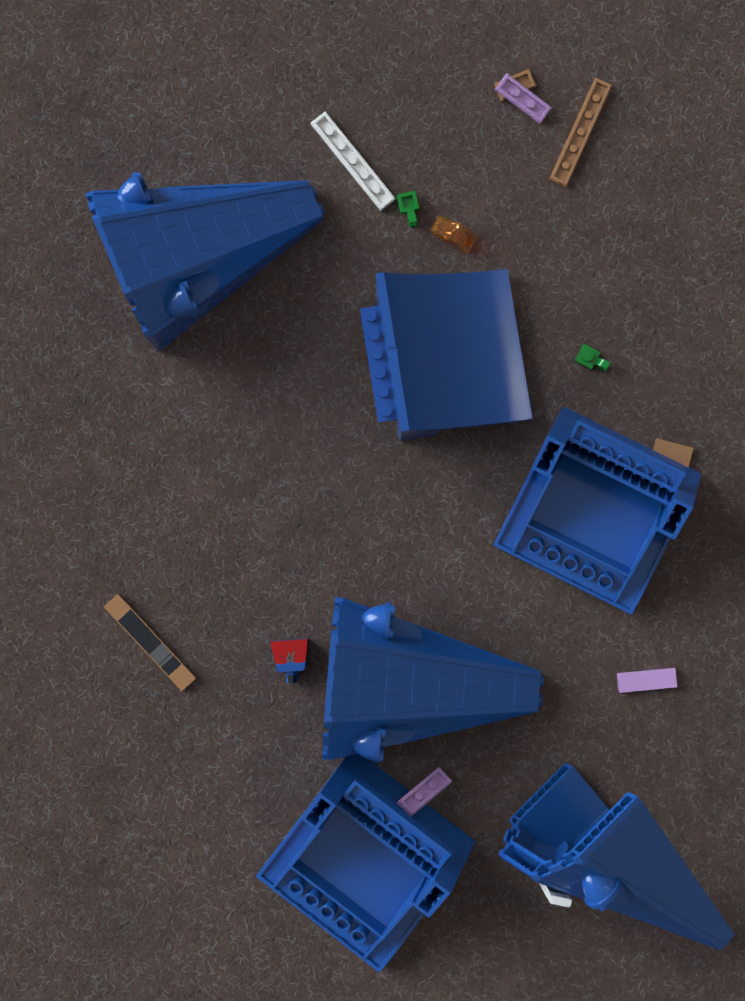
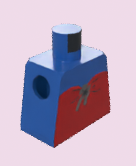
[271,638,308,683]

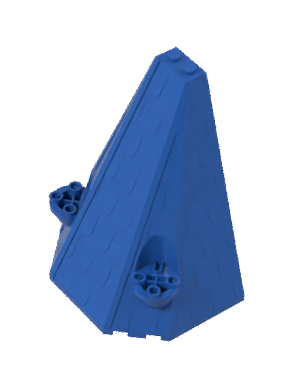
[85,172,325,351]
[322,597,544,764]
[499,763,735,950]

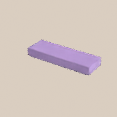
[495,73,552,124]
[617,668,677,693]
[397,767,452,817]

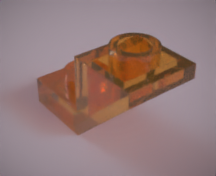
[430,215,477,253]

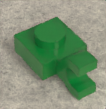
[396,191,419,228]
[574,344,610,371]

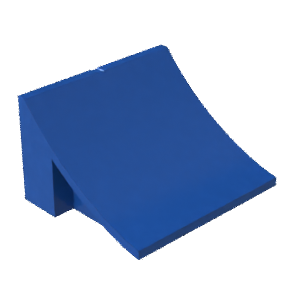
[360,269,533,441]
[493,407,701,615]
[255,754,476,973]

